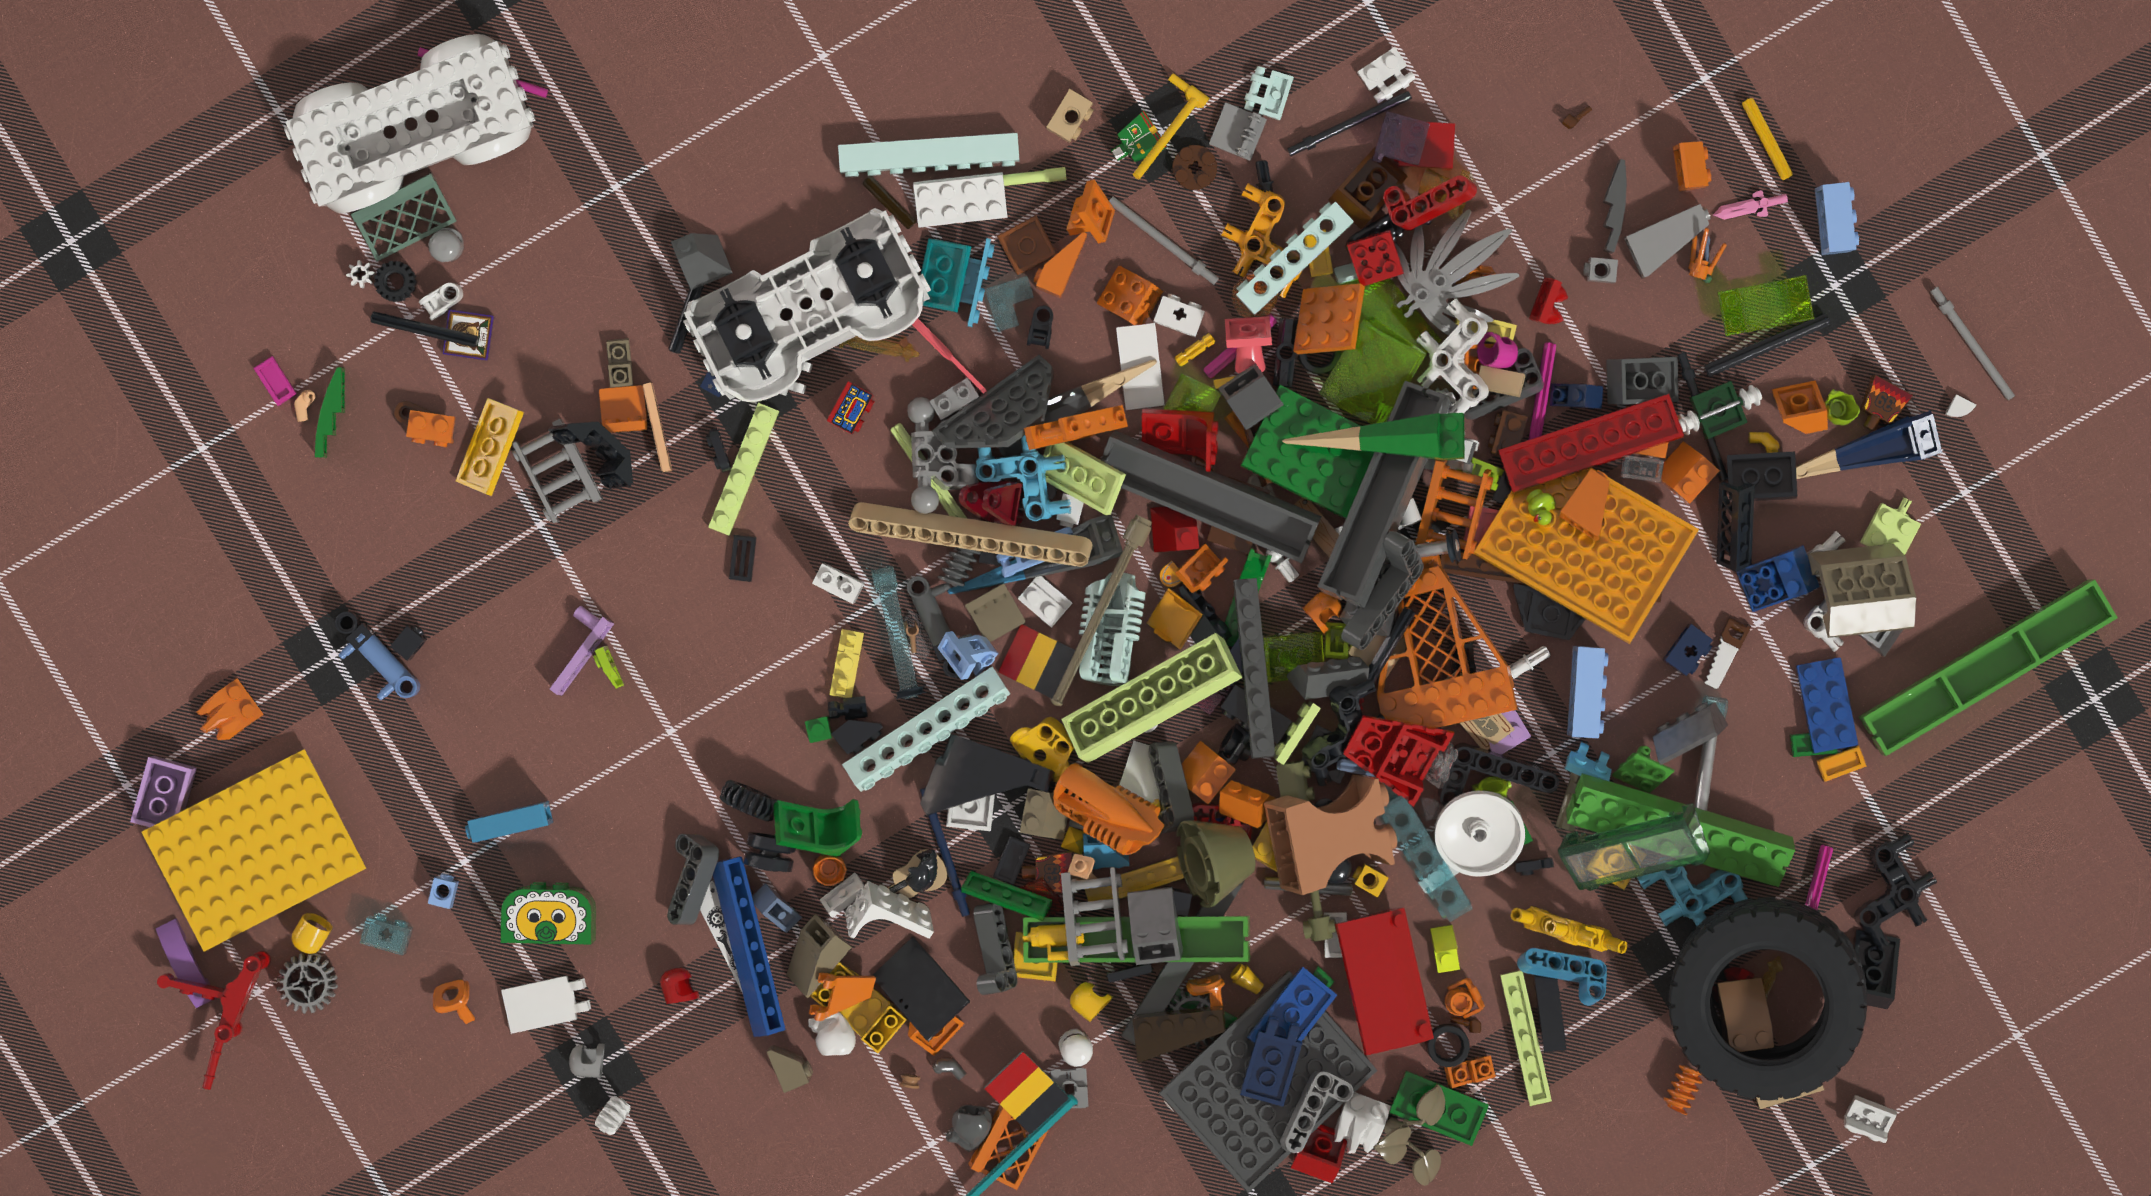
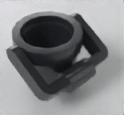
[1218,723,1251,765]

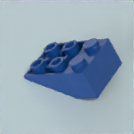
[1736,545,1820,612]

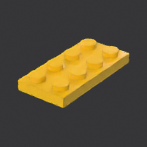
[456,398,524,496]

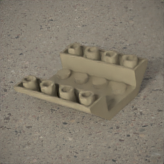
[1807,544,1916,638]

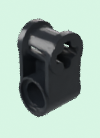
[1027,305,1053,349]

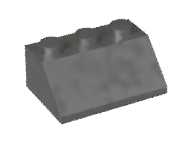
[1653,702,1728,765]

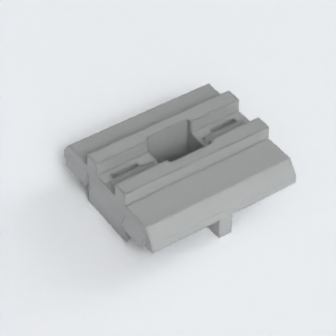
[1051,1068,1088,1108]

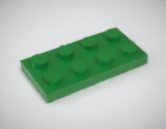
[1389,1070,1489,1146]

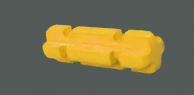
[1175,333,1215,366]

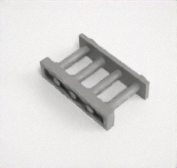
[511,419,604,523]
[1061,867,1128,966]

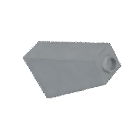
[1624,204,1711,279]

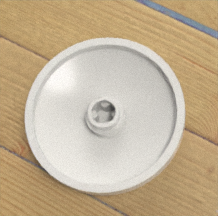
[1435,791,1525,876]

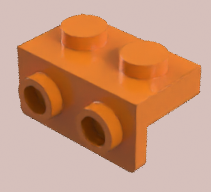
[406,410,456,447]
[1175,543,1229,593]

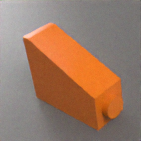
[1560,469,1610,542]

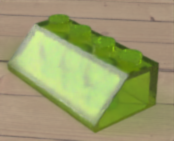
[1361,278,1441,369]

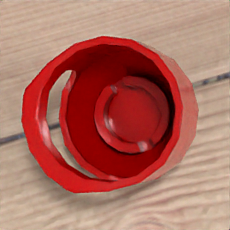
[660,967,700,1004]

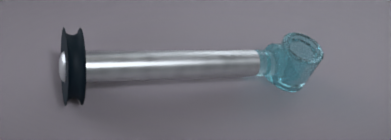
[1384,529,1461,563]
[1694,696,1728,811]

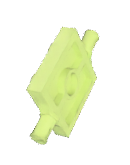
[1860,497,1921,555]

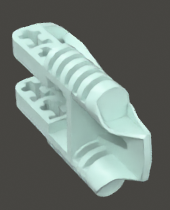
[1079,573,1146,686]

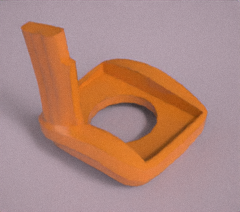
[1186,974,1225,1007]
[433,980,475,1024]

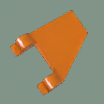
[809,973,876,1021]

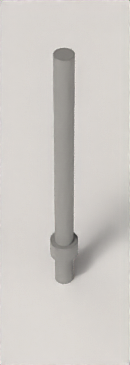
[1109,196,1219,285]
[1930,287,2015,400]

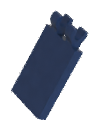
[1240,1015,1302,1107]

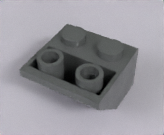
[1219,363,1284,430]

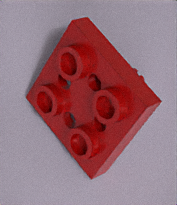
[1347,230,1404,286]

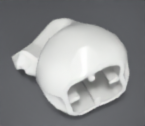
[808,1012,856,1056]

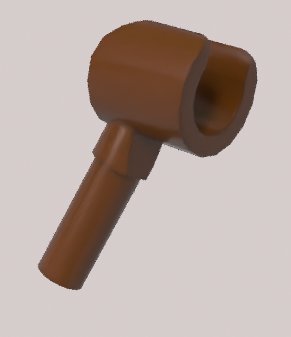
[1562,106,1592,129]
[1450,1017,1481,1033]

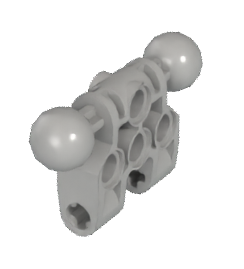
[907,397,979,514]

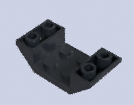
[548,422,633,489]

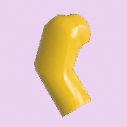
[1748,432,1780,453]

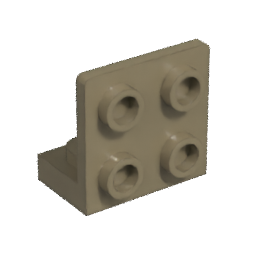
[965,583,1025,642]

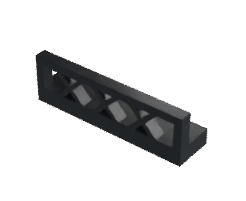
[1716,481,1755,572]

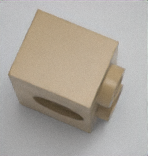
[1046,89,1094,143]

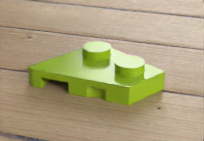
[593,646,624,688]

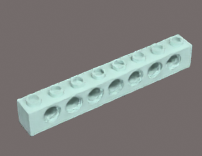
[842,667,1010,791]

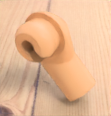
[294,390,316,422]

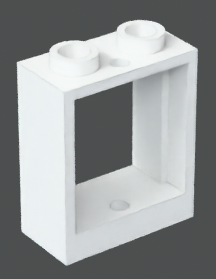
[812,563,865,604]

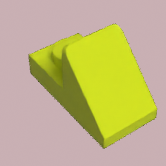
[1430,925,1460,973]

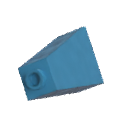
[465,801,554,843]

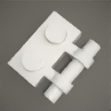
[1357,47,1416,104]

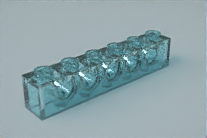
[1381,795,1473,922]

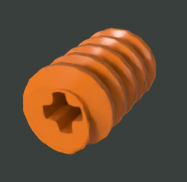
[1663,1065,1703,1115]

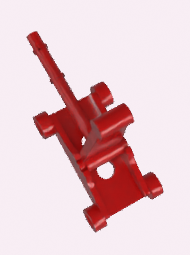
[157,951,271,1090]

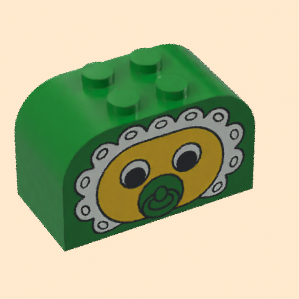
[501,882,596,945]

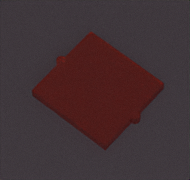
[1019,878,1064,916]

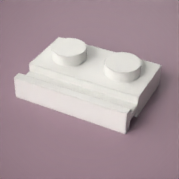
[1018,576,1072,628]

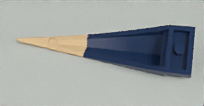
[1796,411,1942,479]

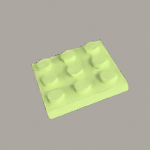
[1274,701,1321,765]

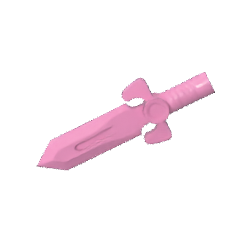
[1713,190,1788,220]

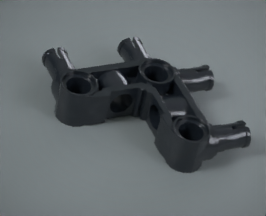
[1302,678,1385,786]
[1854,832,1937,949]

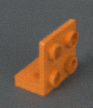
[1097,266,1164,326]
[599,385,648,433]

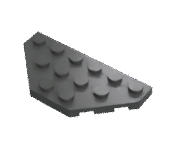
[932,355,1054,448]

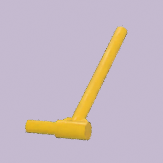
[1133,73,1210,180]

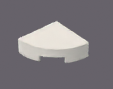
[1945,394,1976,417]

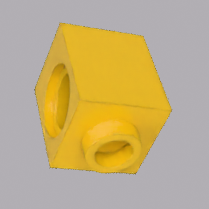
[1352,863,1389,897]

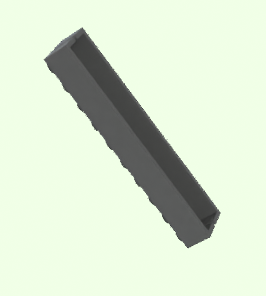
[1317,381,1452,608]
[1101,430,1322,563]

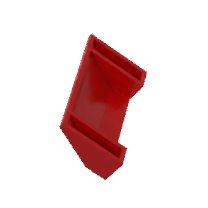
[1335,908,1434,1055]

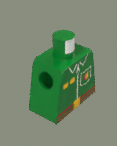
[1111,110,1168,162]

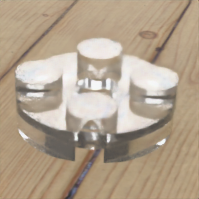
[1425,741,1458,783]

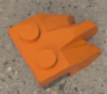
[196,678,264,740]

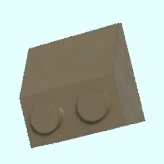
[1020,787,1068,840]
[767,1045,813,1093]

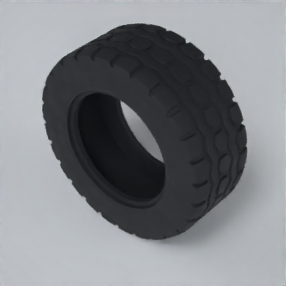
[1669,897,1867,1101]

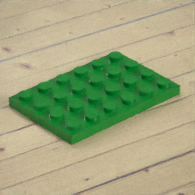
[1240,385,1374,519]

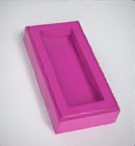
[254,356,297,406]

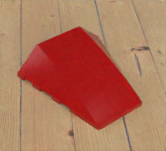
[1343,715,1454,807]

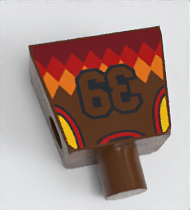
[1860,375,1913,431]
[1022,851,1072,894]

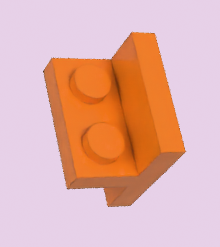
[1066,179,1115,244]

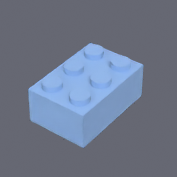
[1815,182,1859,255]

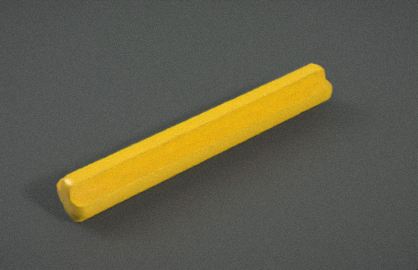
[1742,98,1793,180]

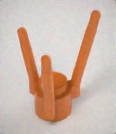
[1688,228,1727,280]

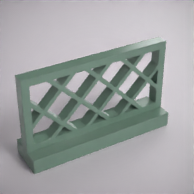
[351,173,457,261]

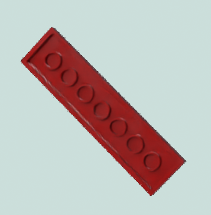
[1498,394,1684,493]

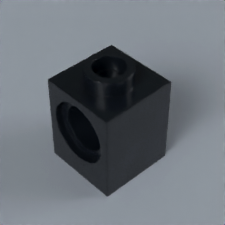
[390,625,427,661]

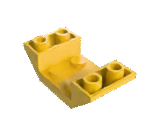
[810,962,907,1053]

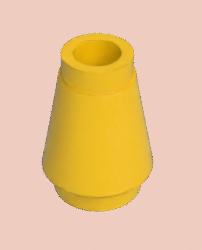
[1230,963,1264,994]

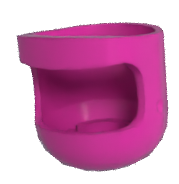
[1477,332,1518,369]

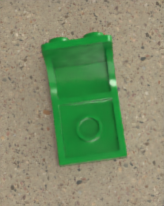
[774,799,862,857]

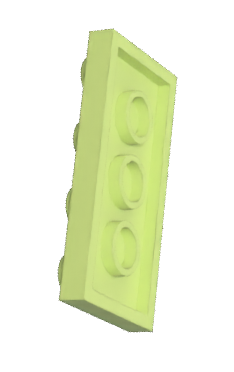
[1044,442,1126,515]

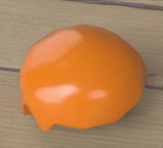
[812,854,847,886]

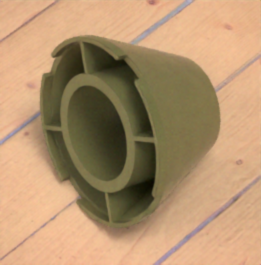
[1176,820,1255,908]

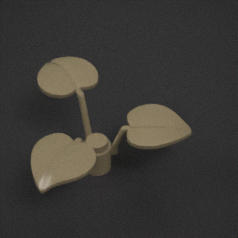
[1373,1084,1445,1186]

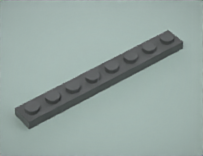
[1233,578,1275,758]

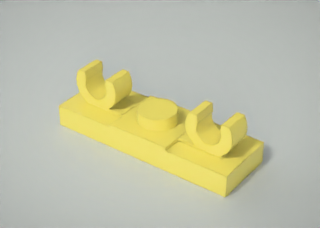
[830,629,864,698]

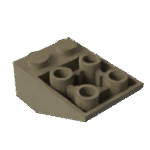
[786,914,852,998]

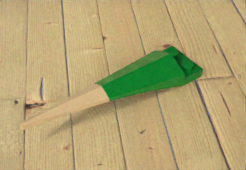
[1282,413,1465,460]

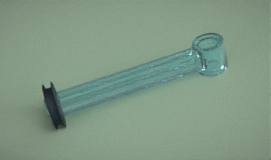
[871,566,926,699]

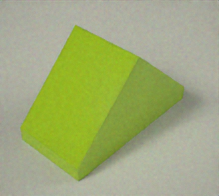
[1324,622,1348,659]

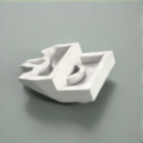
[1334,1093,1391,1153]

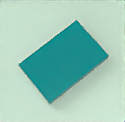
[921,238,971,313]

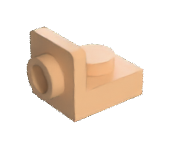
[1068,854,1097,881]

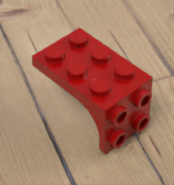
[1142,409,1218,472]

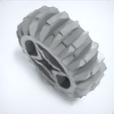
[277,953,338,1014]

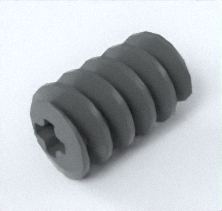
[937,547,981,587]

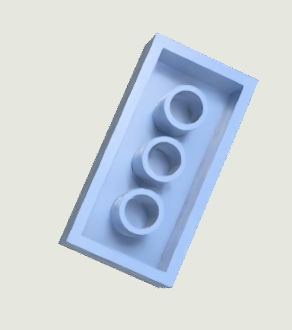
[1567,646,1608,738]

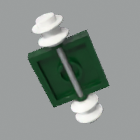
[1678,381,1762,440]

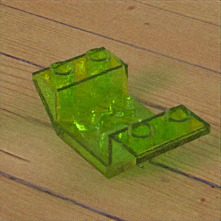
[1717,275,1814,336]

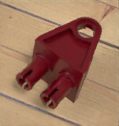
[959,481,1025,526]

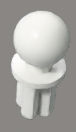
[1266,549,1299,582]

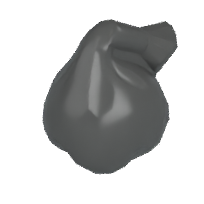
[946,1105,992,1152]

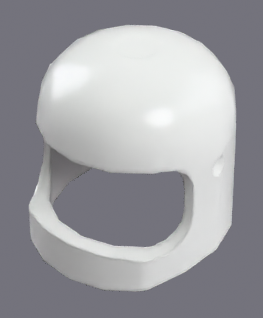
[1058,1029,1093,1067]

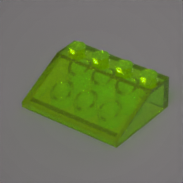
[1319,316,1427,424]

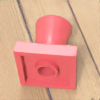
[1225,316,1272,374]

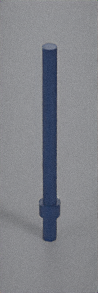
[920,788,970,917]

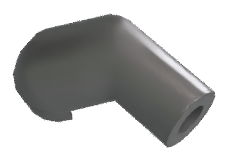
[933,1058,967,1081]

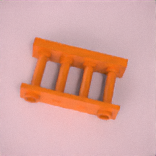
[1024,405,1128,450]
[1415,459,1493,560]

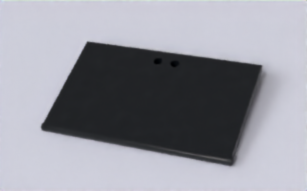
[872,937,970,1042]

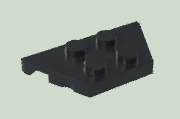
[1513,583,1586,640]

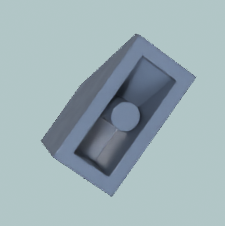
[752,883,802,933]

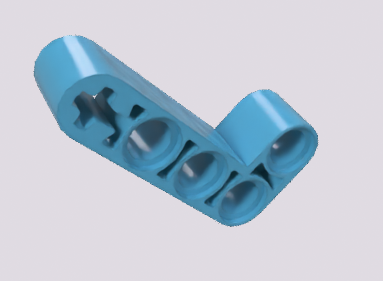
[1517,948,1607,1006]

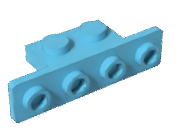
[960,238,995,327]

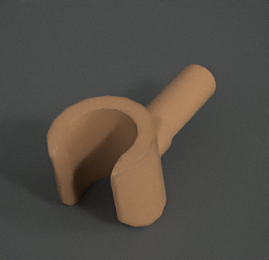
[904,620,919,653]

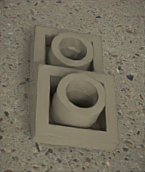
[606,338,633,387]

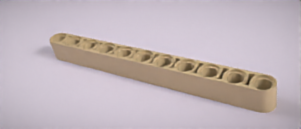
[848,503,1093,567]

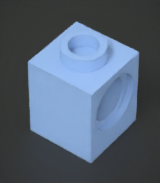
[428,873,459,909]

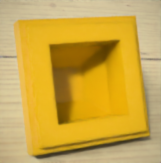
[1061,826,1086,855]

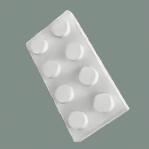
[913,172,1008,227]

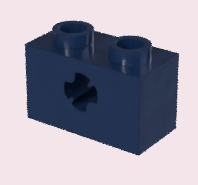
[1662,624,1713,676]

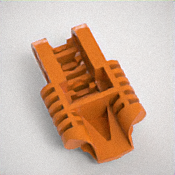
[1053,763,1164,855]

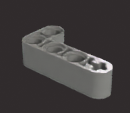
[1280,1071,1354,1153]

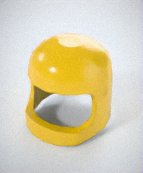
[291,913,333,954]
[1070,982,1113,1022]

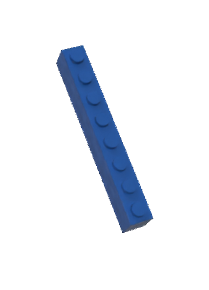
[713,856,786,1037]

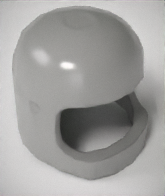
[428,228,464,262]
[569,1044,605,1078]

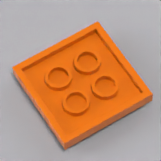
[1293,283,1365,354]

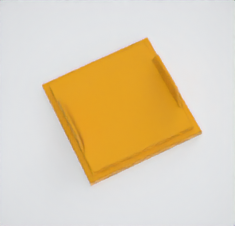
[1147,588,1203,650]

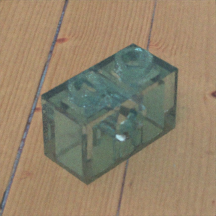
[360,913,413,956]

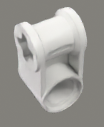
[419,283,463,321]

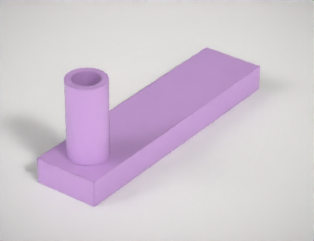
[550,606,614,696]

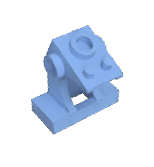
[938,631,999,680]

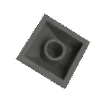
[671,233,732,290]

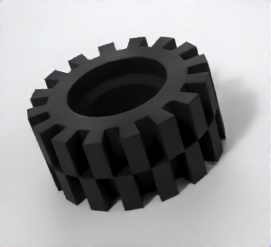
[374,261,417,302]

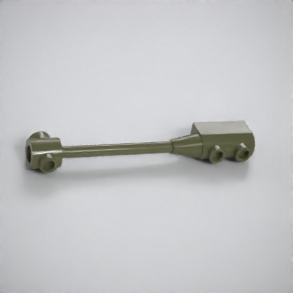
[1276,760,1337,941]

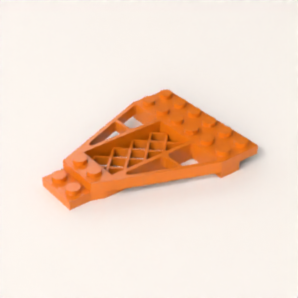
[1377,555,1518,728]

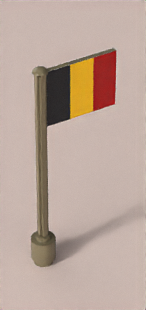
[998,515,1152,706]

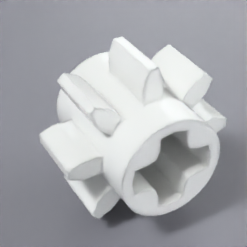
[346,260,376,289]

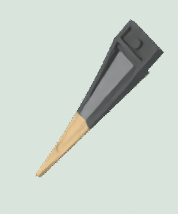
[998,359,1157,457]

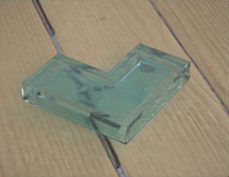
[985,276,1034,332]

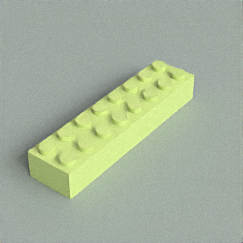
[1061,633,1242,763]

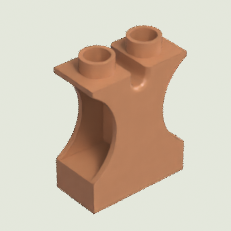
[1264,773,1397,895]

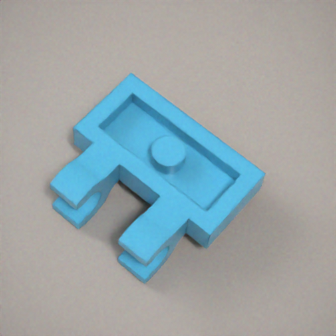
[1565,742,1612,781]

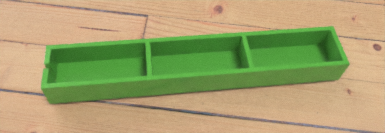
[1858,579,2118,756]

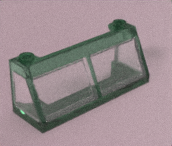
[1558,803,1710,891]

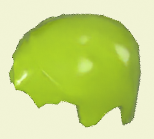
[1824,389,1860,425]

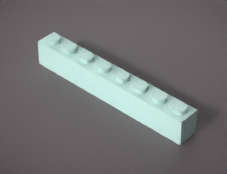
[838,133,1020,177]

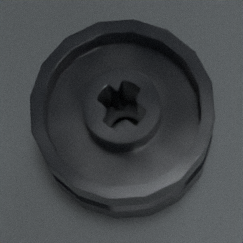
[743,832,796,872]

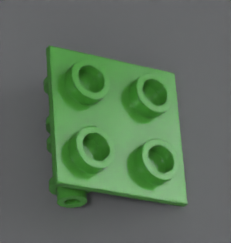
[1612,746,1675,793]

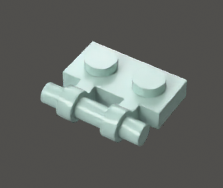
[1244,66,1294,120]

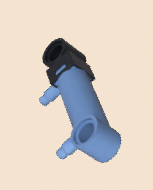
[335,611,420,700]

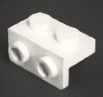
[1844,1095,1897,1143]

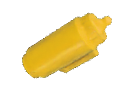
[1022,924,1084,961]

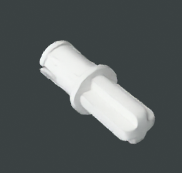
[1509,646,1550,679]

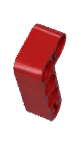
[1383,175,1477,230]

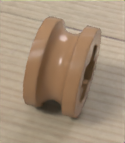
[899,1074,921,1089]

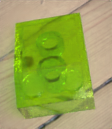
[1263,631,1324,682]

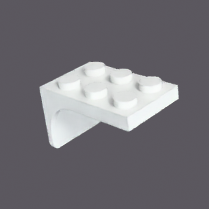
[845,881,934,939]

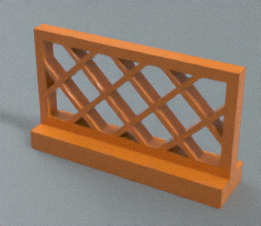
[968,1104,1049,1190]

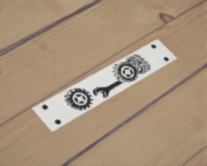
[700,881,742,991]

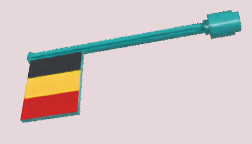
[965,1051,1078,1196]

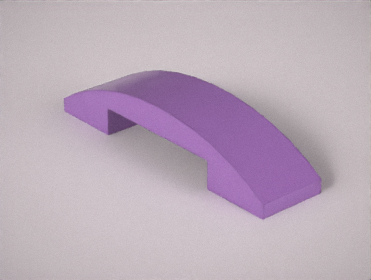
[156,918,216,1008]

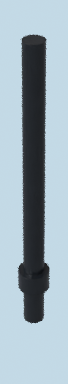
[1287,91,1412,156]
[1677,352,1728,482]

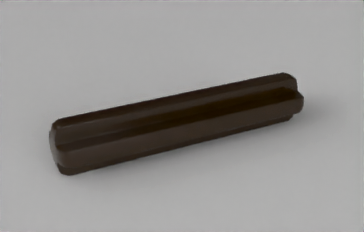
[863,176,916,229]

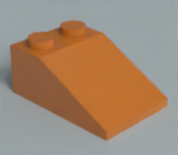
[1034,232,1087,298]

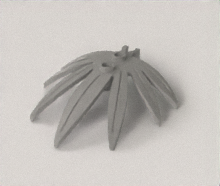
[1394,209,1520,335]

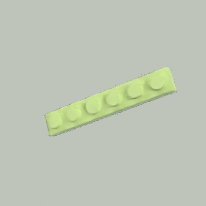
[709,403,779,536]
[1500,970,1552,1106]

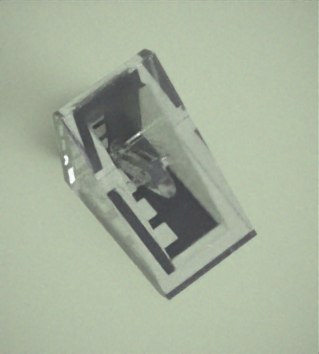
[1620,455,1664,483]

